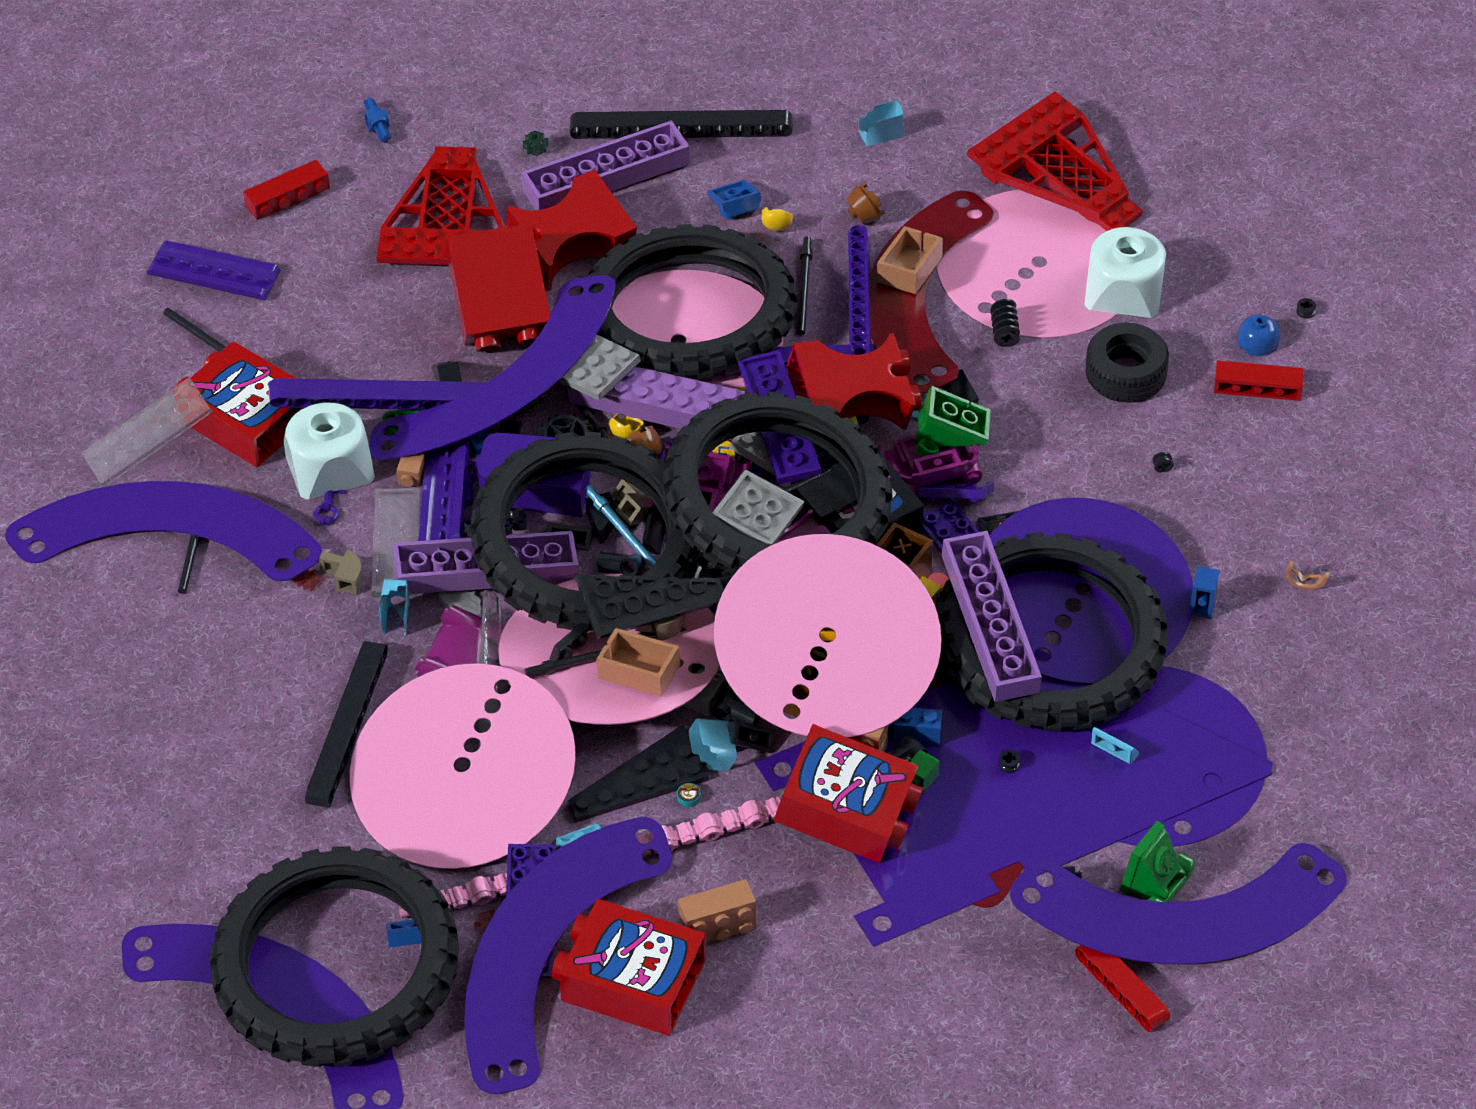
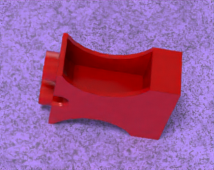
[501,169,637,291]
[786,333,921,430]

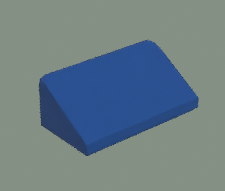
[386,919,421,948]

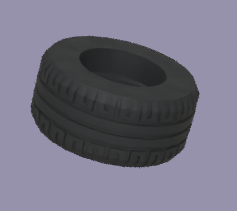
[1085,322,1169,403]

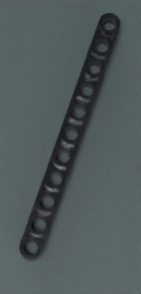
[569,110,793,139]

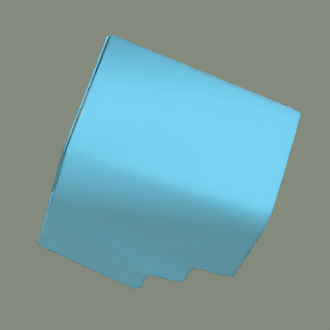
[859,101,903,146]
[379,579,411,636]
[689,719,737,771]

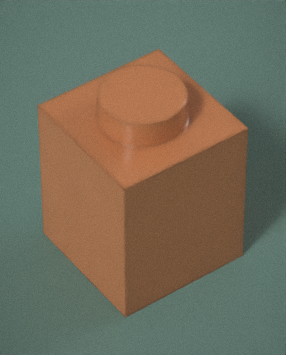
[397,453,425,487]

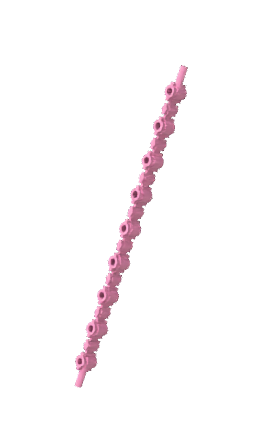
[399,794,783,918]

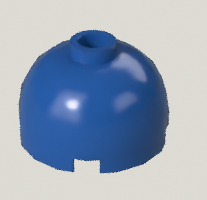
[1237,314,1280,356]

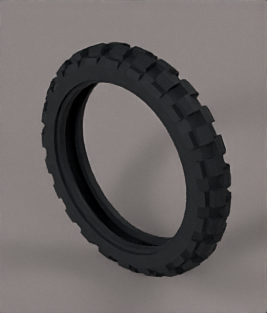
[580,224,797,382]
[663,392,893,575]
[471,432,700,631]
[936,532,1168,732]
[210,846,459,1067]

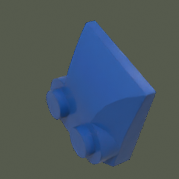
[707,179,762,219]

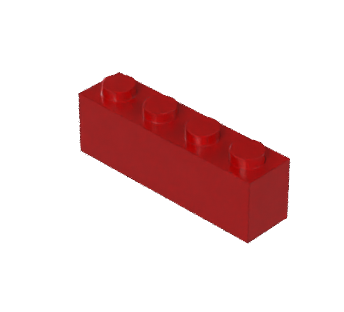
[243,160,330,220]
[1214,360,1304,401]

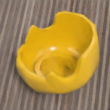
[761,207,793,232]
[609,413,645,439]

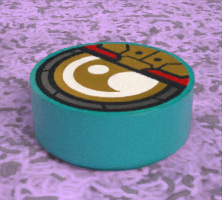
[677,783,701,807]

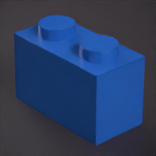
[1190,566,1220,619]
[893,708,943,746]

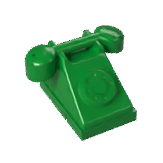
[914,386,991,457]
[1119,821,1195,902]

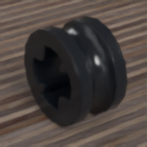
[1296,298,1316,319]
[1152,452,1174,473]
[999,749,1020,773]

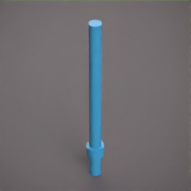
[584,485,657,568]

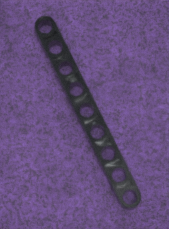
[305,641,388,808]

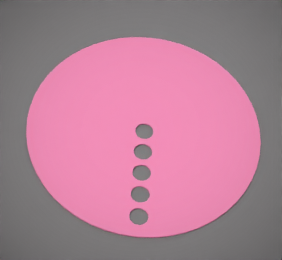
[936,189,1117,338]
[612,270,783,393]
[714,534,941,737]
[499,574,720,725]
[350,664,575,869]

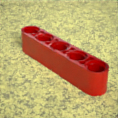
[1075,945,1171,1032]

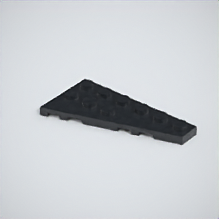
[574,573,724,640]
[568,724,708,823]

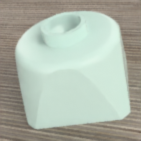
[1084,227,1166,318]
[284,403,375,500]

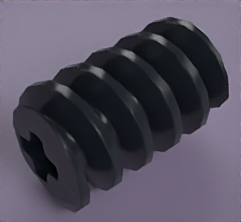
[990,299,1020,347]

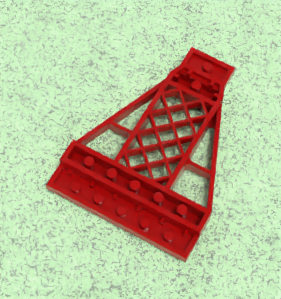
[967,91,1143,231]
[376,146,504,265]

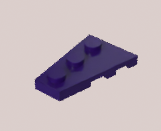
[919,482,994,502]

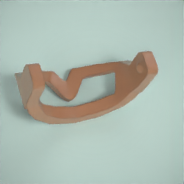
[1285,561,1329,590]

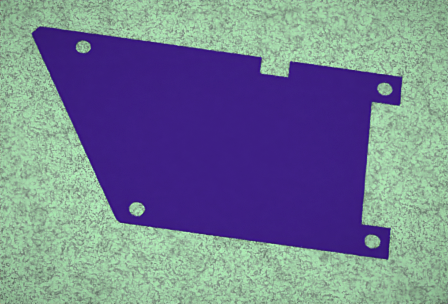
[754,649,1273,947]

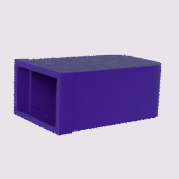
[476,433,592,517]

